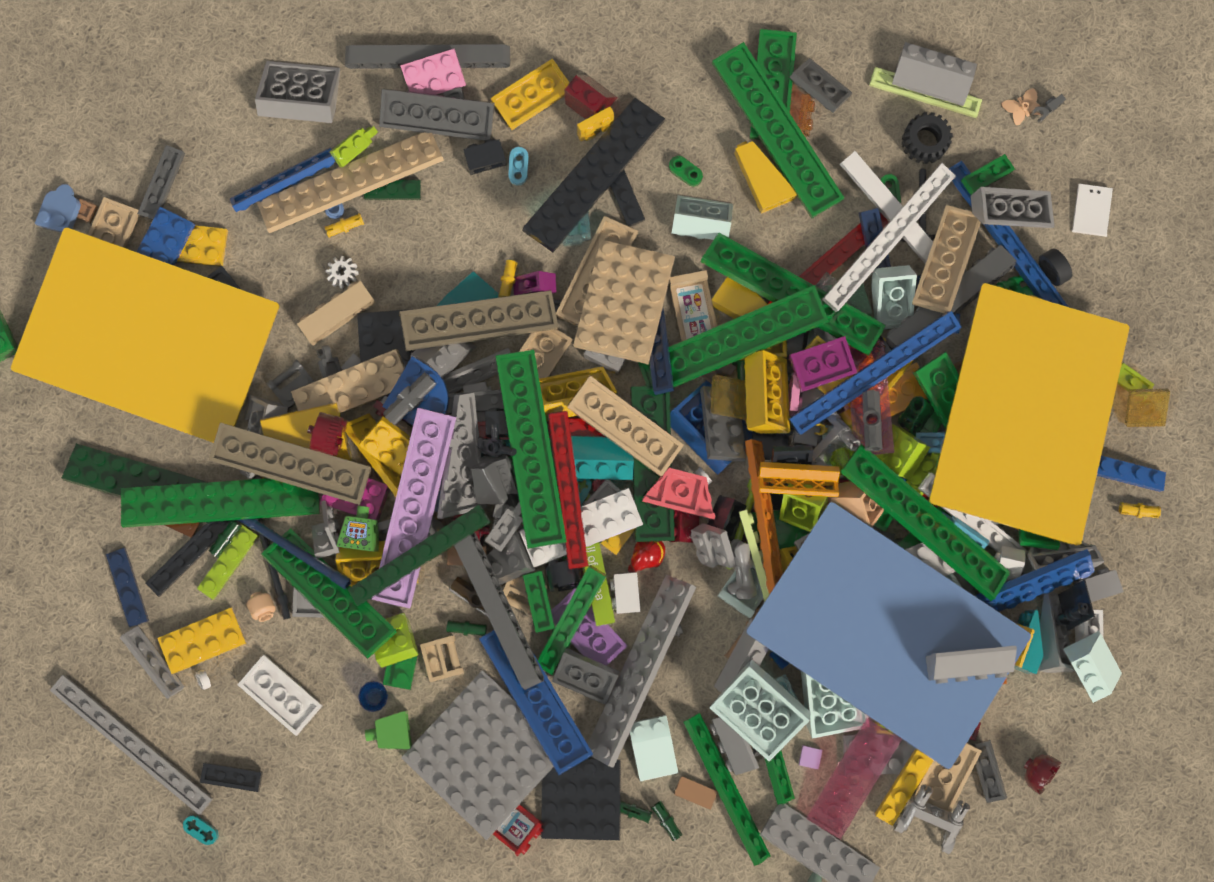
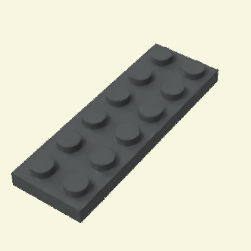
[379,88,495,141]

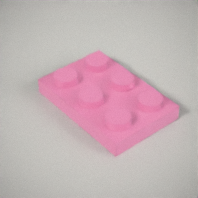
[401,48,466,95]

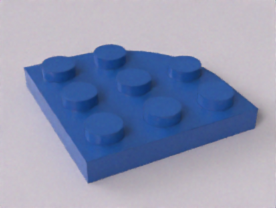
[382,356,449,425]

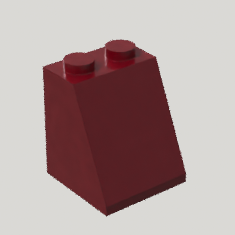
[564,75,618,119]

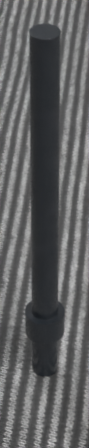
[257,518,291,620]

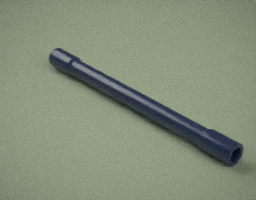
[238,518,352,589]

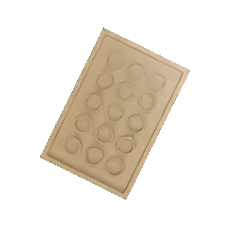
[573,240,675,364]

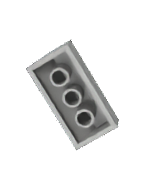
[892,42,977,106]
[971,187,1055,228]
[926,646,1017,684]

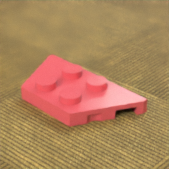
[642,468,715,519]

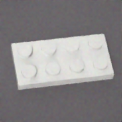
[238,655,323,736]

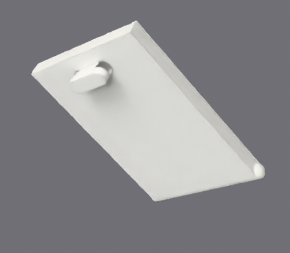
[1071,184,1113,237]

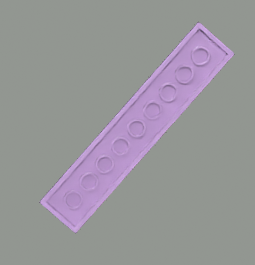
[372,408,457,608]

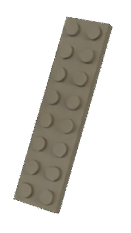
[399,291,558,351]
[209,423,372,505]

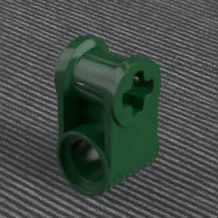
[898,396,934,435]

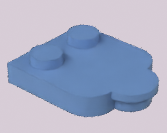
[35,184,81,233]

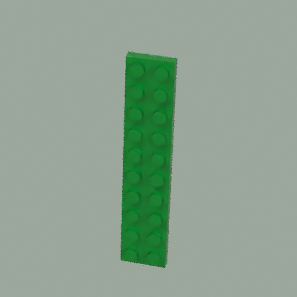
[712,42,844,219]
[700,233,886,356]
[638,285,829,387]
[496,350,567,549]
[840,444,1011,601]
[121,478,320,528]

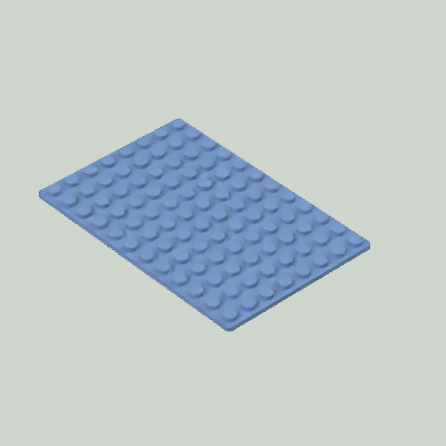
[746,502,1031,769]

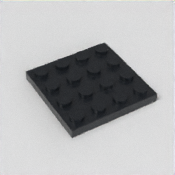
[357,308,421,367]
[541,759,621,841]

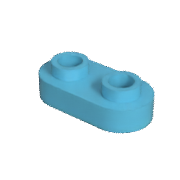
[508,147,529,185]

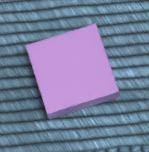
[798,745,822,769]

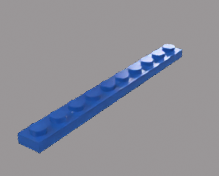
[949,161,1069,307]
[788,311,961,435]

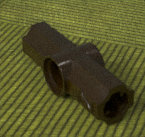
[449,576,488,617]

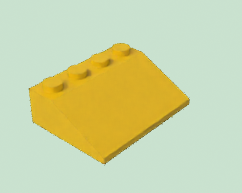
[260,402,352,461]

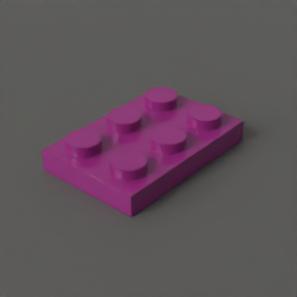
[789,336,857,392]

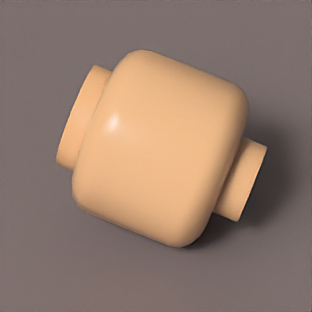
[247,592,276,622]

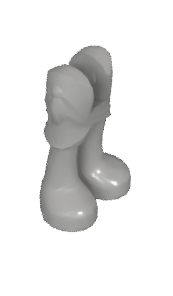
[727,539,757,599]

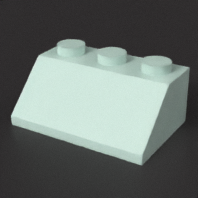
[672,195,733,240]
[1063,631,1122,703]

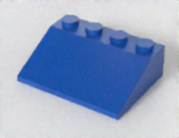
[670,380,752,475]

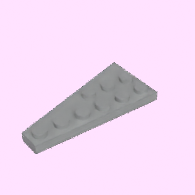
[437,393,487,518]

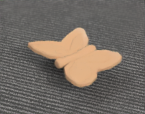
[1001,88,1041,125]

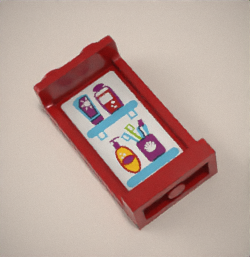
[493,804,544,856]

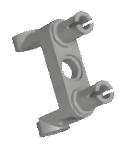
[793,412,861,466]
[893,784,970,854]

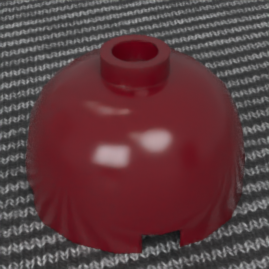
[1024,754,1062,795]

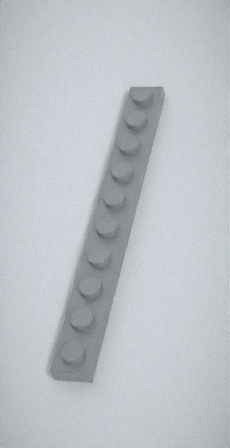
[50,675,214,815]

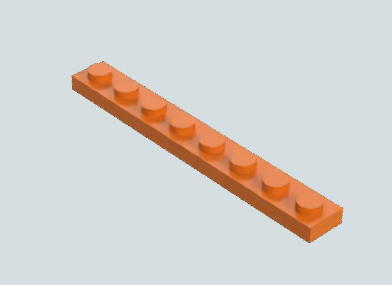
[745,439,783,594]

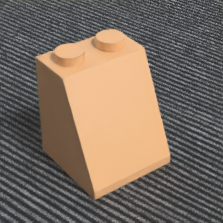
[825,481,884,528]

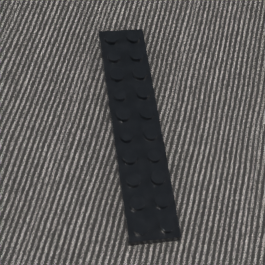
[522,98,665,253]

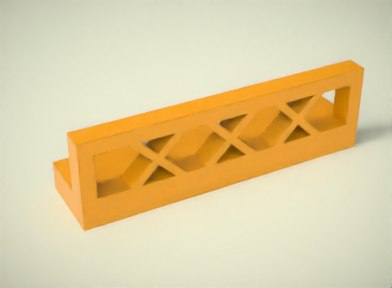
[758,462,840,497]

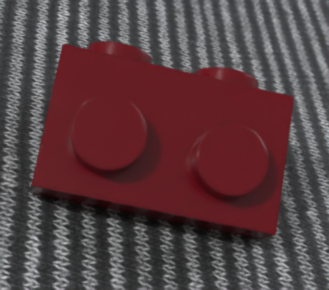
[669,510,699,543]

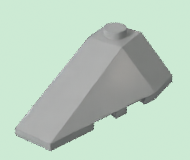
[240,395,288,479]
[1039,591,1076,673]

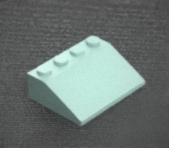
[710,659,811,761]
[801,671,870,739]

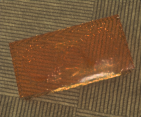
[798,94,815,137]

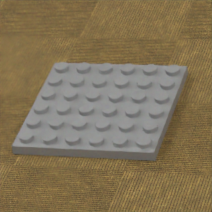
[401,670,553,840]

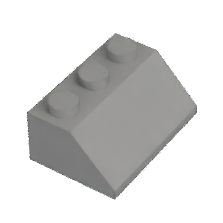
[710,716,759,775]

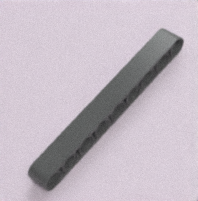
[345,44,510,69]
[454,532,544,690]

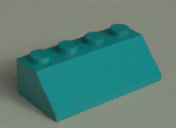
[554,436,634,480]

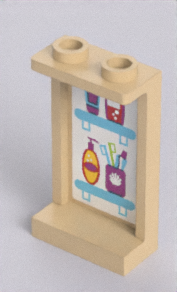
[669,270,717,342]

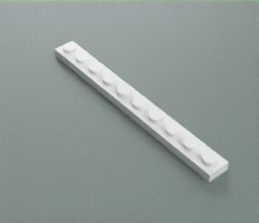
[822,163,955,312]

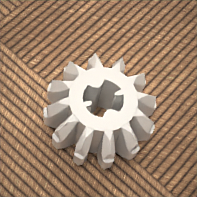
[326,256,359,289]

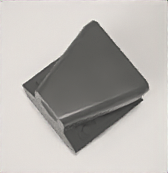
[471,455,518,505]

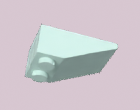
[871,265,917,329]
[630,715,678,781]

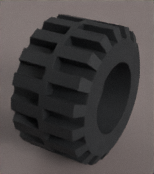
[902,112,953,164]

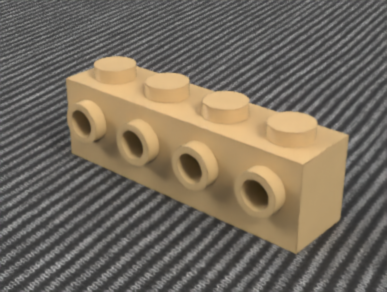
[297,281,376,346]

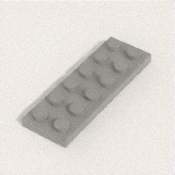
[759,804,880,882]

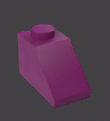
[513,271,556,296]

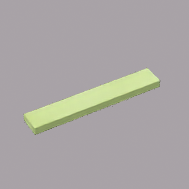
[869,67,982,118]

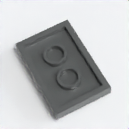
[790,58,852,113]
[552,648,620,705]

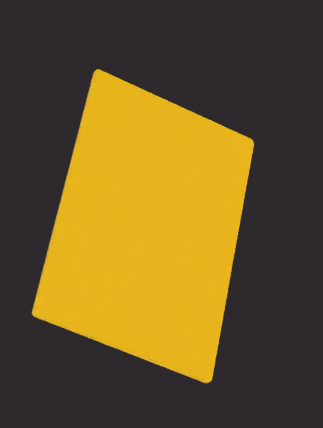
[11,228,279,443]
[929,283,1130,546]

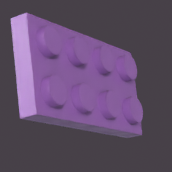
[551,589,627,666]

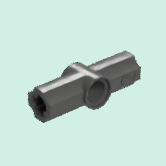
[383,372,437,425]
[862,390,883,452]

